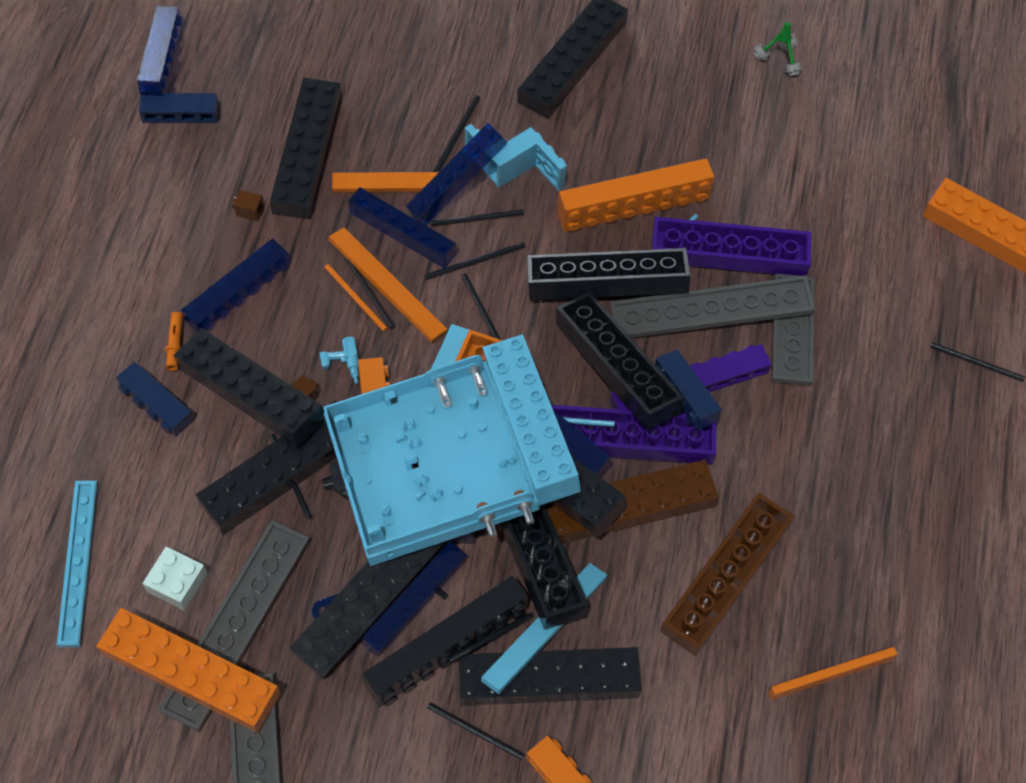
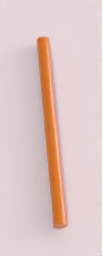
[324,264,388,332]

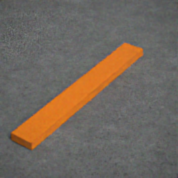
[329,227,447,343]

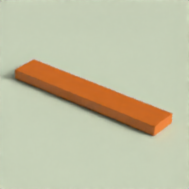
[332,172,448,192]
[768,647,898,700]

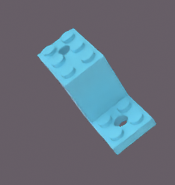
[465,124,567,191]

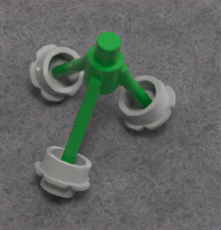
[754,22,803,76]

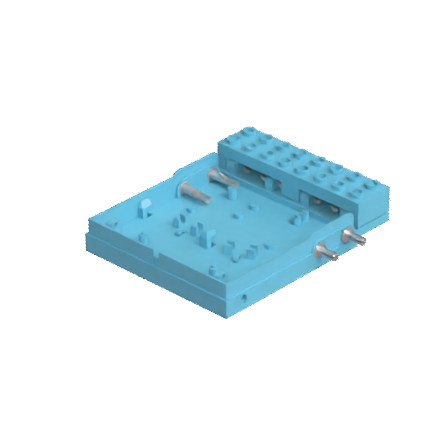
[324,334,581,566]

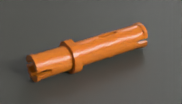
[165,312,183,371]

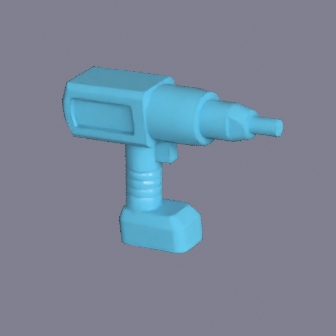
[320,337,359,384]

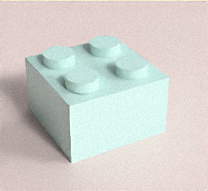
[142,547,208,611]

